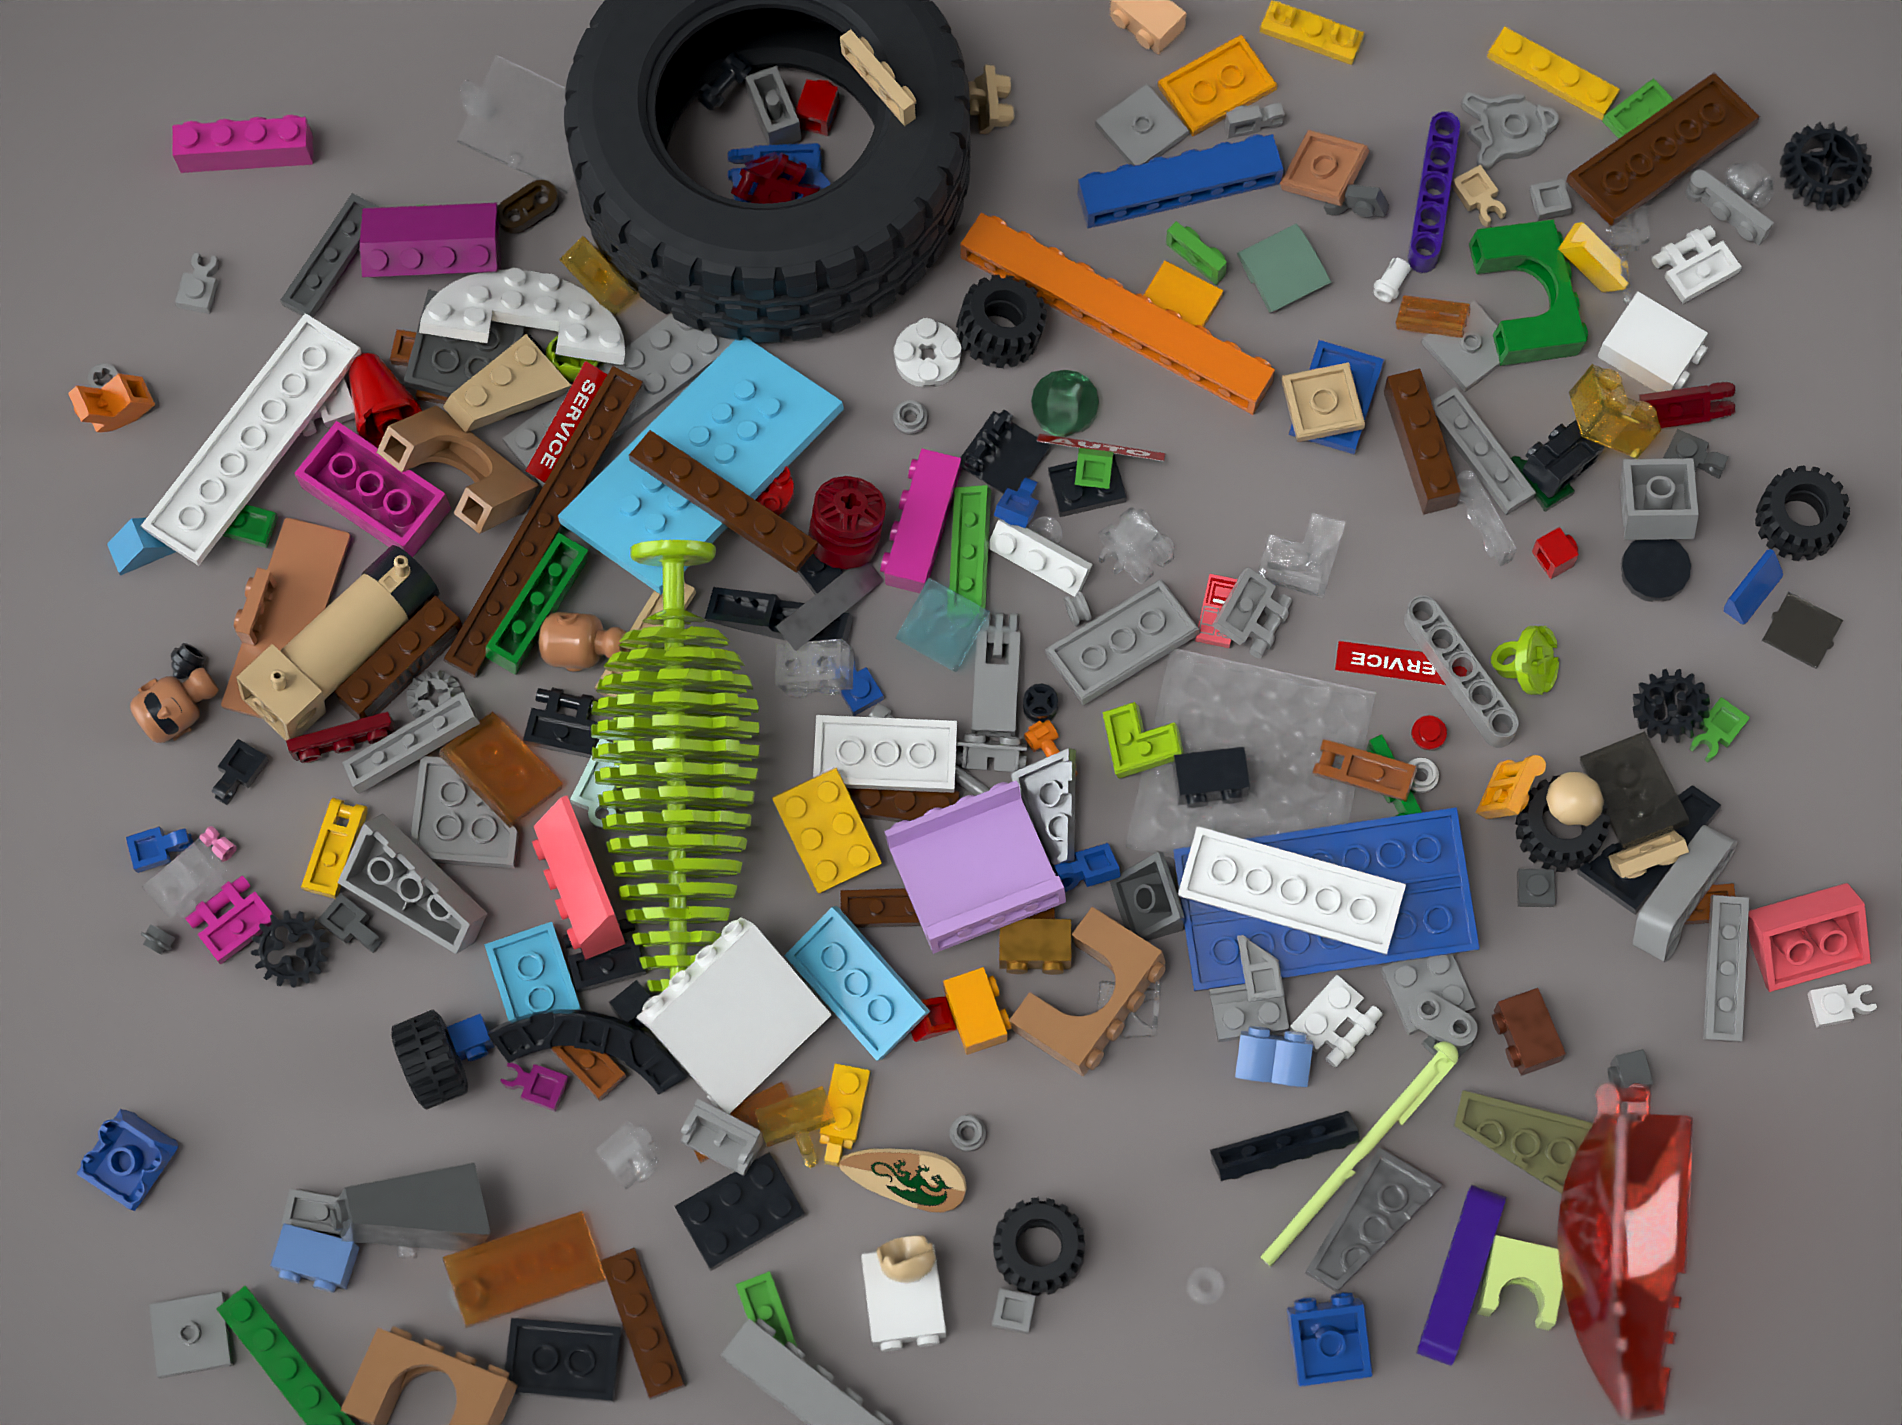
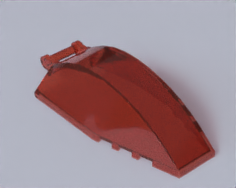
[1558,1083,1693,1420]

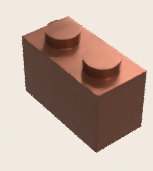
[1492,988,1566,1076]

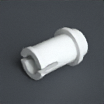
[1374,258,1411,302]

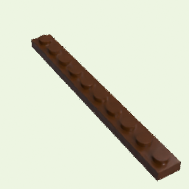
[444,366,643,678]

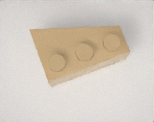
[443,334,571,432]

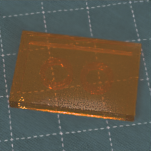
[439,711,563,828]

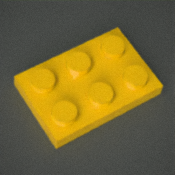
[772,767,882,894]

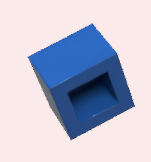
[447,1013,495,1061]

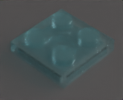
[896,578,990,672]

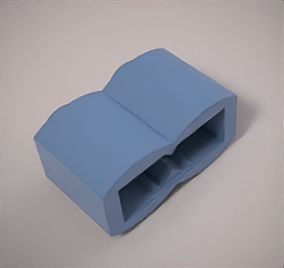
[1235,1026,1313,1087]

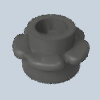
[141,924,175,955]

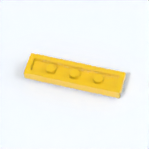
[1487,26,1620,120]

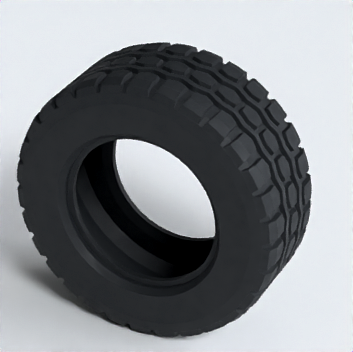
[564,0,971,343]

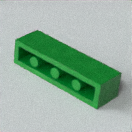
[486,533,588,675]

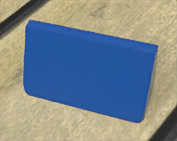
[1723,549,1783,625]

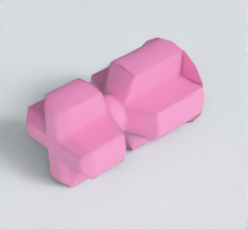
[199,826,237,862]

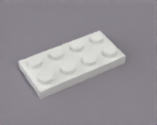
[813,715,957,793]

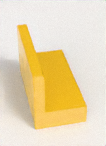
[1558,222,1629,292]

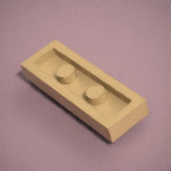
[840,29,916,126]

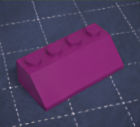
[360,202,502,277]

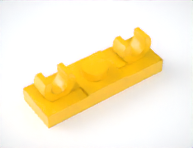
[1259,0,1364,65]

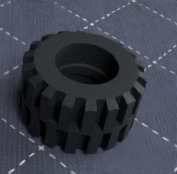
[956,275,1047,368]
[1755,465,1850,561]
[1515,775,1610,872]
[391,1009,468,1110]
[993,1197,1085,1296]

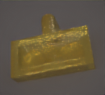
[754,1086,836,1168]

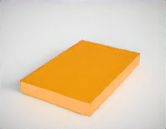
[1157,34,1277,137]

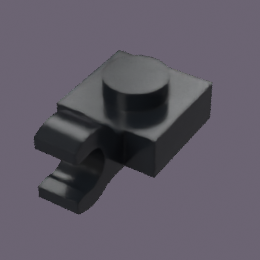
[212,739,269,805]

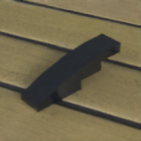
[705,587,853,650]

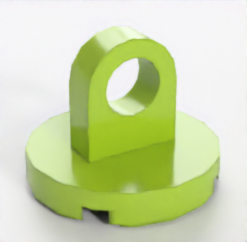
[1491,626,1559,695]

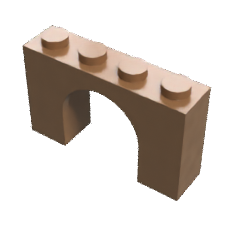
[376,405,539,534]
[1009,907,1166,1077]
[341,1326,518,1425]

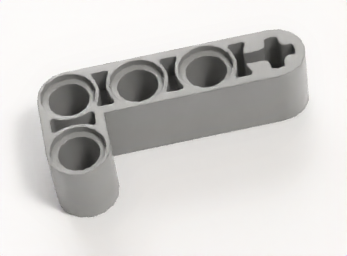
[1633,825,1737,962]

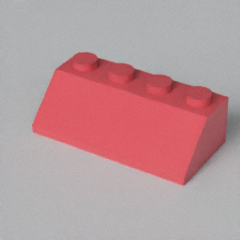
[532,795,626,960]

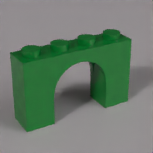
[1469,219,1588,366]

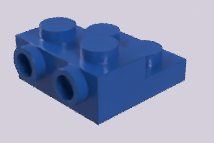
[1287,1293,1372,1387]

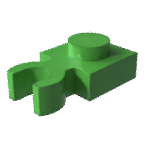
[1689,697,1750,763]

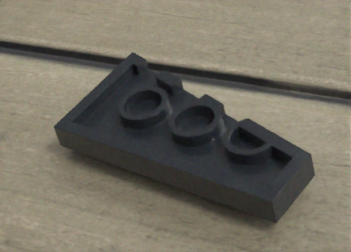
[1577,785,1721,914]

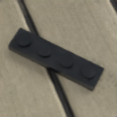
[1210,1111,1360,1182]

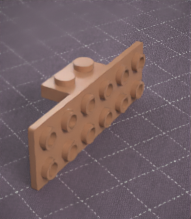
[221,517,351,719]

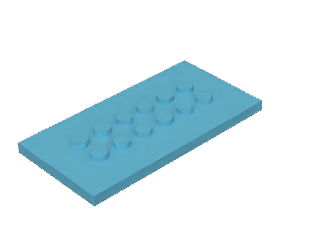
[558,336,844,595]

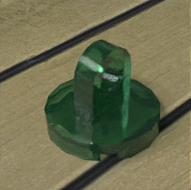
[1031,370,1099,437]

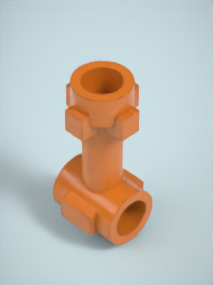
[1024,720,1078,777]

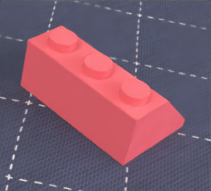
[1748,883,1871,992]

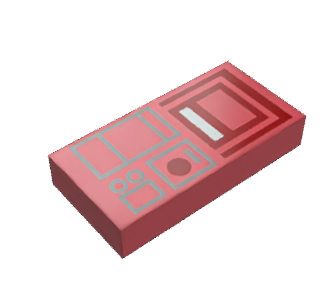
[1195,574,1238,648]

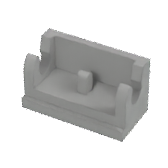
[681,1099,764,1176]

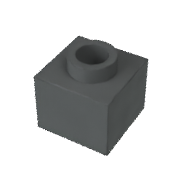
[1607,1049,1654,1097]

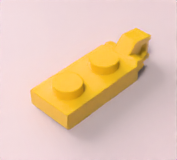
[820,1063,870,1167]

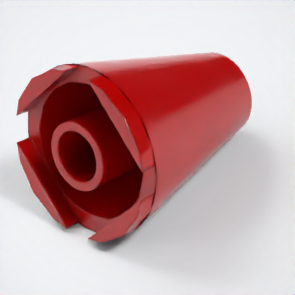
[348,353,422,448]

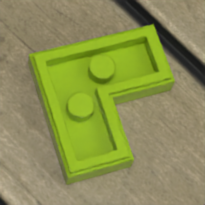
[1102,702,1184,779]

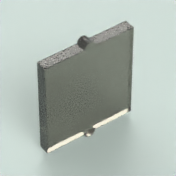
[1762,592,1843,669]

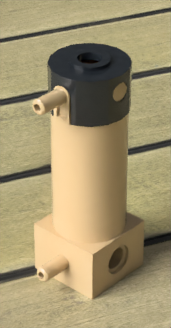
[236,545,440,741]

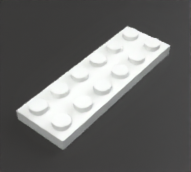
[1178,826,1406,955]

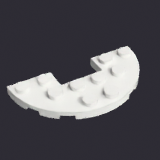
[419,268,625,365]

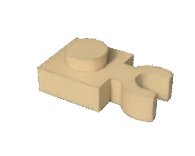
[1451,165,1506,228]

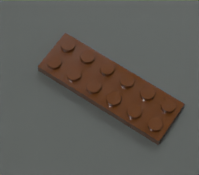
[1566,72,1760,227]

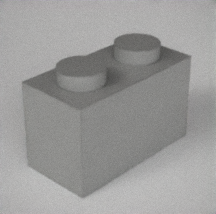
[745,66,801,145]

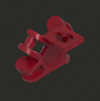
[731,152,820,204]

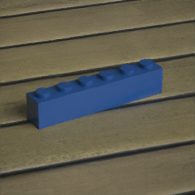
[1078,134,1283,229]

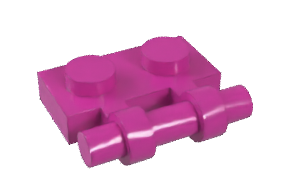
[185,875,272,965]

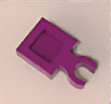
[500,1063,569,1112]

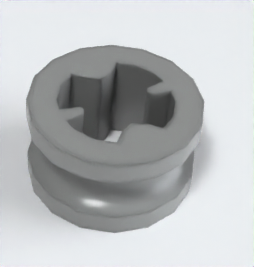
[88,363,118,389]
[1064,592,1091,626]

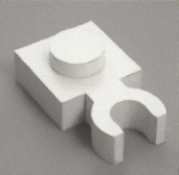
[1807,984,1877,1028]

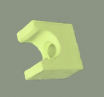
[1477,1235,1569,1331]

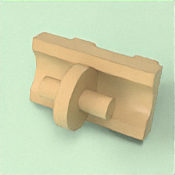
[968,65,1014,134]

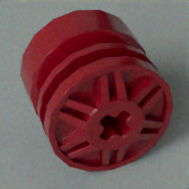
[808,476,886,569]

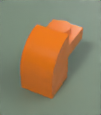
[68,373,155,432]

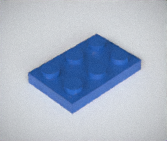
[1289,340,1384,454]

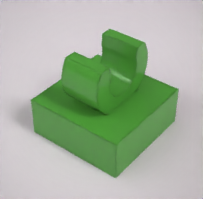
[1075,448,1113,489]

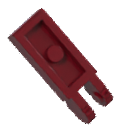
[1639,381,1735,430]

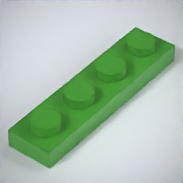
[948,485,991,621]

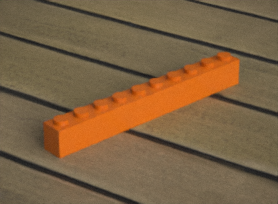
[960,212,1275,415]

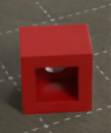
[1532,527,1579,580]

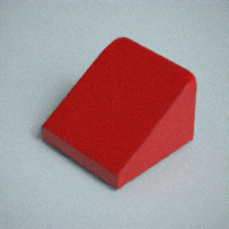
[911,996,956,1042]

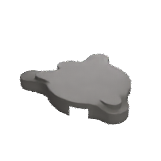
[1461,92,1559,171]

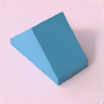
[107,518,176,575]

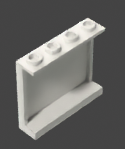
[636,917,831,1114]

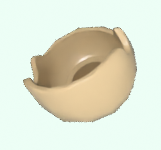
[1546,772,1604,826]
[877,1235,936,1283]

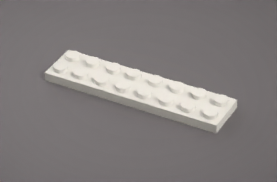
[141,313,362,566]

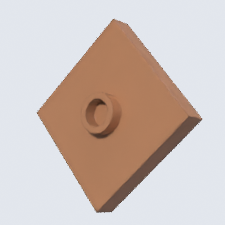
[1280,130,1370,206]

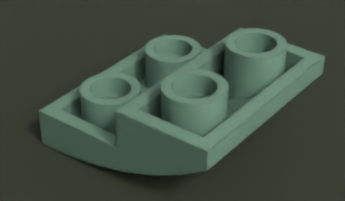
[1237,223,1331,313]

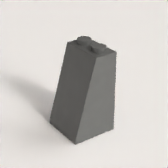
[331,1162,491,1252]

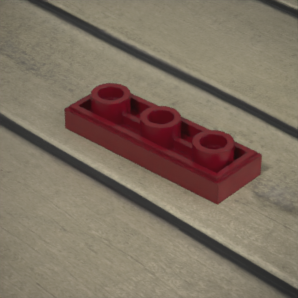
[286,711,396,763]

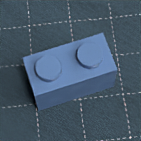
[270,1223,359,1293]

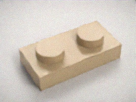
[1608,831,1689,878]

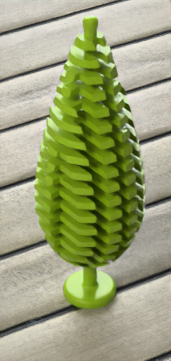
[591,540,760,993]

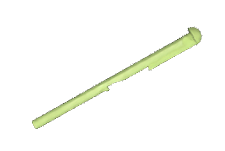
[1260,1041,1459,1267]

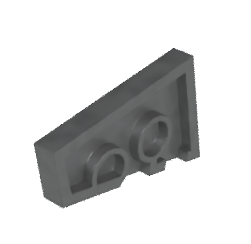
[1011,748,1076,870]

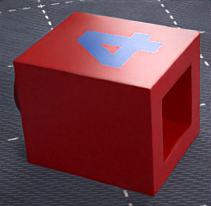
[795,79,840,137]

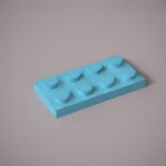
[784,906,930,1061]

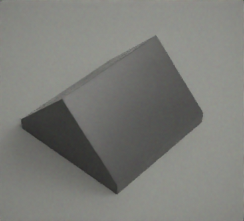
[1109,852,1185,941]

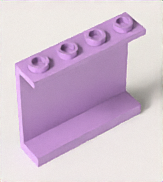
[884,780,1066,954]

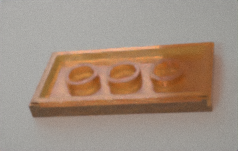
[442,1211,606,1329]

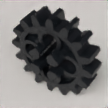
[1632,669,1710,743]
[251,910,330,988]

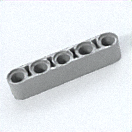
[1404,595,1519,748]

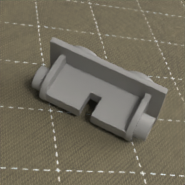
[955,733,1028,772]

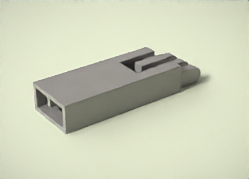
[971,612,1020,738]

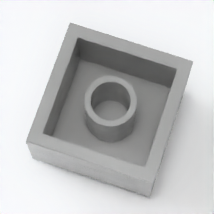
[1620,458,1699,540]

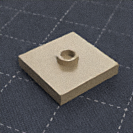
[1281,362,1365,442]

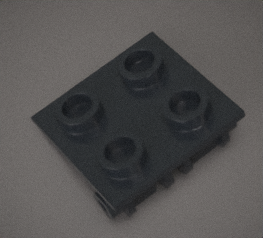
[960,410,1051,494]

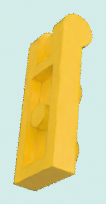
[301,798,368,899]

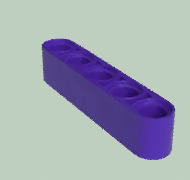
[1407,111,1460,273]
[1416,1185,1506,1366]

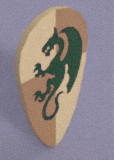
[839,1149,967,1213]

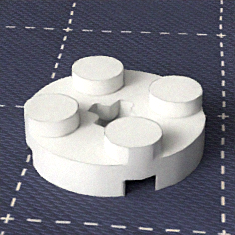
[894,318,962,387]

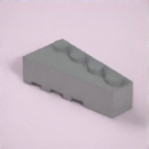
[337,813,488,954]

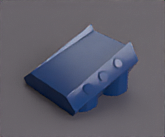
[77,1109,179,1211]

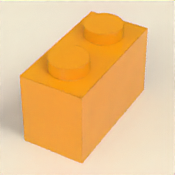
[943,967,1012,1055]

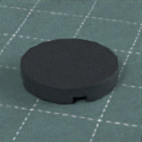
[1621,539,1691,602]

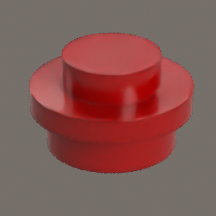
[1411,715,1447,750]

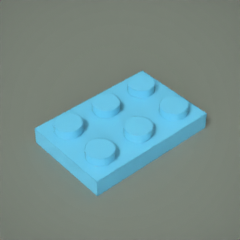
[484,922,581,1021]

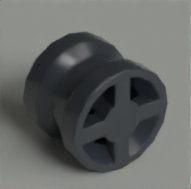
[1023,683,1058,724]

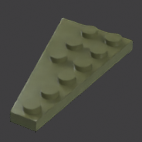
[1454,1090,1678,1252]

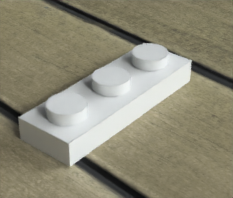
[988,519,1093,597]

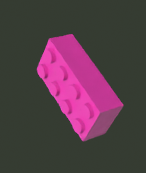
[294,420,451,557]

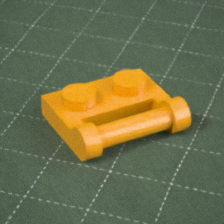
[1475,755,1546,819]

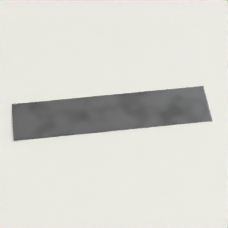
[776,562,884,651]

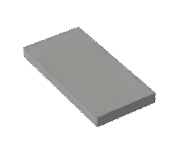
[1045,579,1200,705]

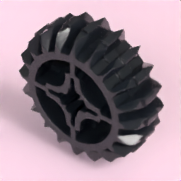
[1780,122,1872,211]

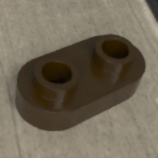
[498,179,559,234]

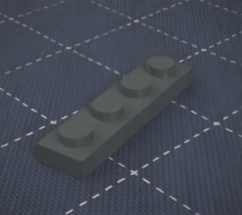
[280,193,380,318]

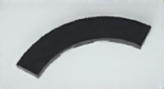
[488,1009,689,1095]

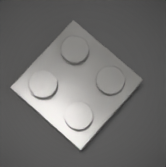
[1380,954,1476,1035]

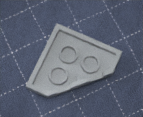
[410,756,519,869]

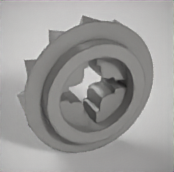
[406,670,462,719]

